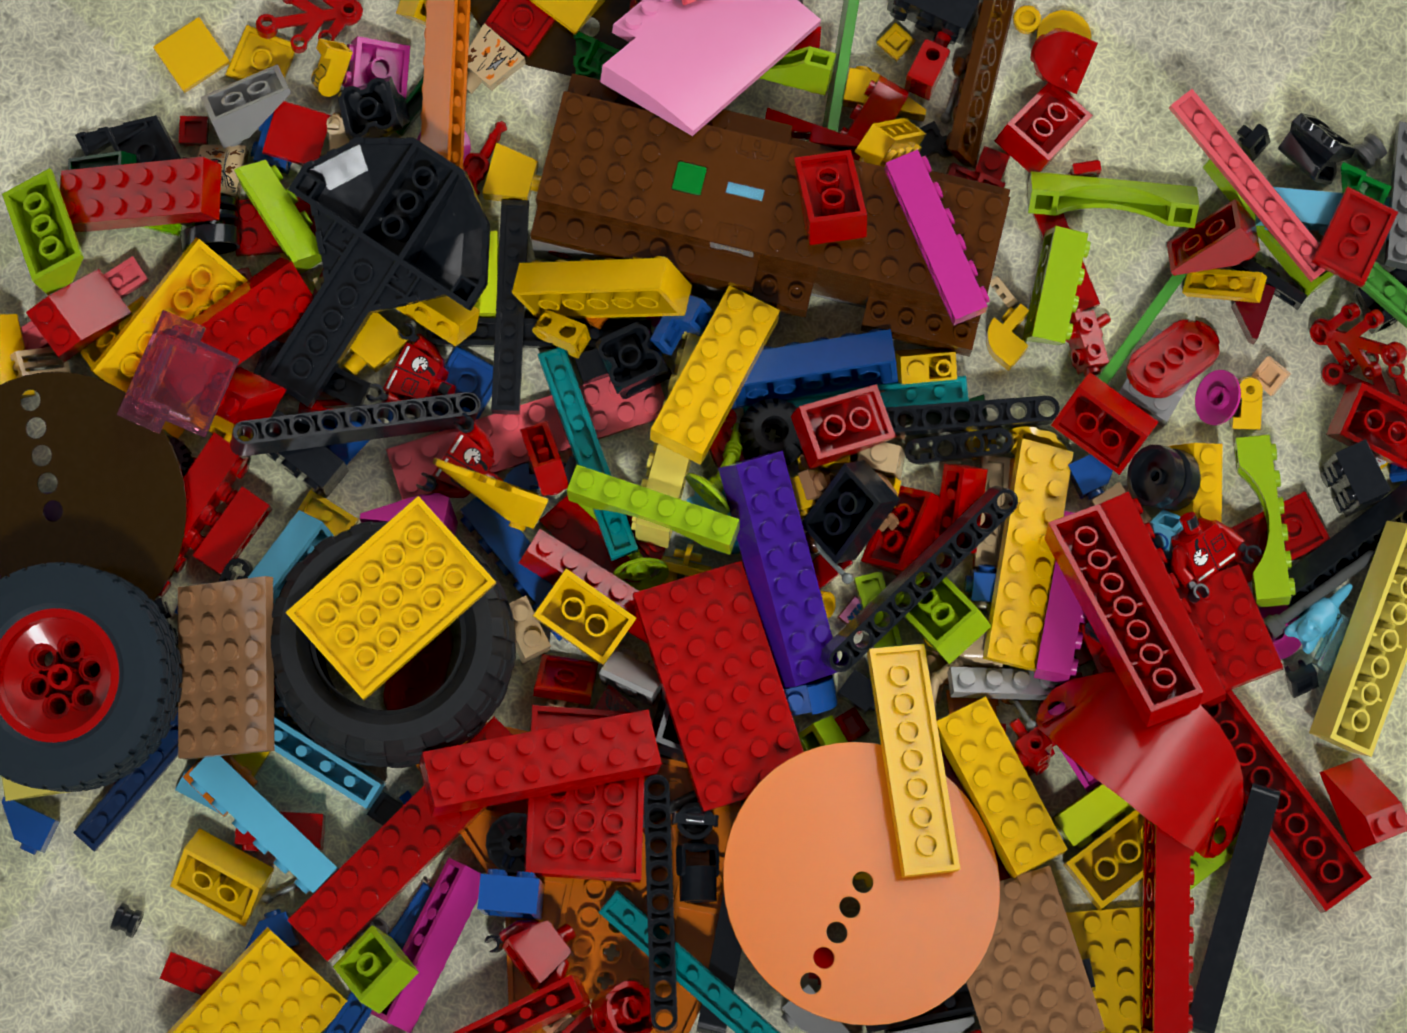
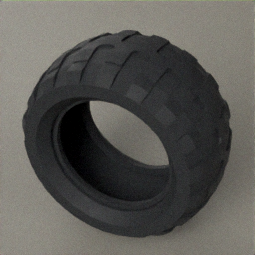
[271,521,516,768]

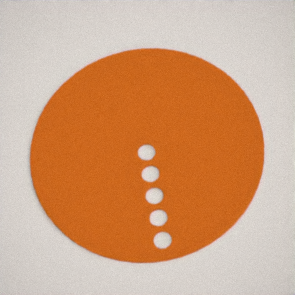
[723,742,1000,1026]

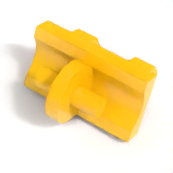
[661,543,712,584]

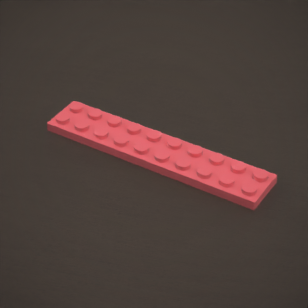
[386,376,665,500]

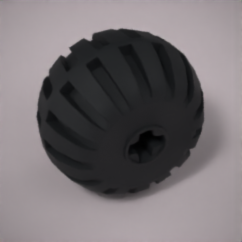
[738,398,803,465]

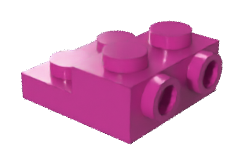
[342,36,410,99]

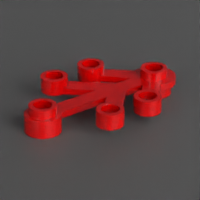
[256,0,363,54]
[1310,302,1407,380]
[1321,351,1407,406]

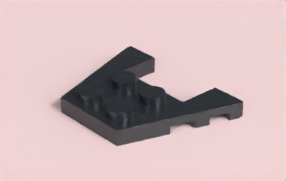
[75,115,181,229]

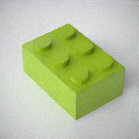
[895,572,991,665]

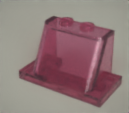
[117,310,240,437]

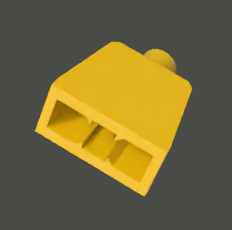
[482,143,542,201]
[343,312,411,376]

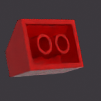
[192,367,286,425]
[1051,372,1158,475]
[861,486,939,576]

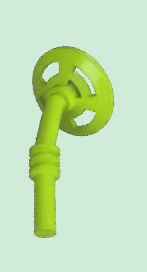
[685,423,742,515]
[579,504,669,591]

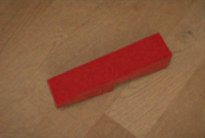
[765,107,861,155]

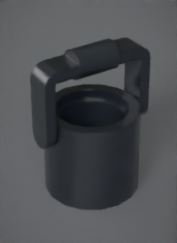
[672,802,719,841]
[676,840,719,903]

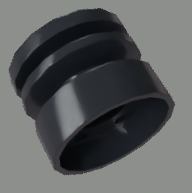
[180,195,240,255]
[486,812,527,875]

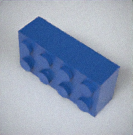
[477,869,545,920]

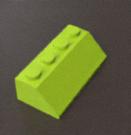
[234,160,322,275]
[2,168,84,295]
[1022,226,1091,345]

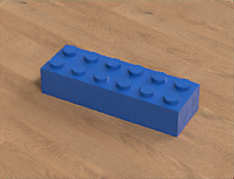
[732,328,898,409]

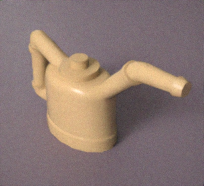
[930,598,1003,707]

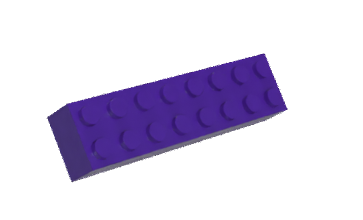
[718,451,839,688]

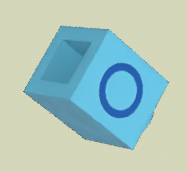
[1150,509,1183,560]

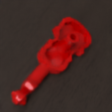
[463,121,508,195]

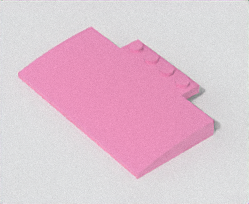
[600,0,821,136]

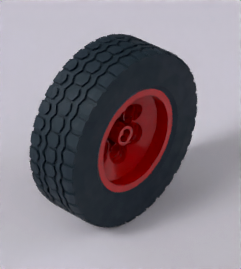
[0,562,183,792]

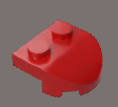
[1030,28,1098,94]

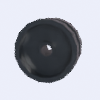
[1127,444,1201,511]

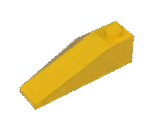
[433,458,548,531]

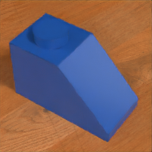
[1068,454,1113,500]
[2,796,60,855]
[245,909,300,950]

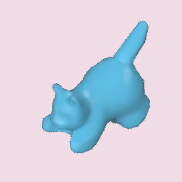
[1284,583,1353,654]

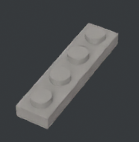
[947,667,1061,700]

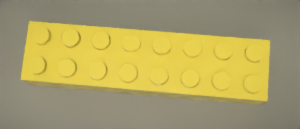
[631,331,701,548]
[1309,521,1407,757]

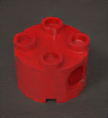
[591,981,658,1033]

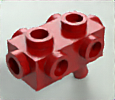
[1066,308,1111,377]
[1009,718,1056,777]

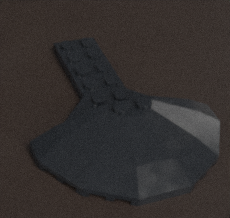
[263,137,490,408]

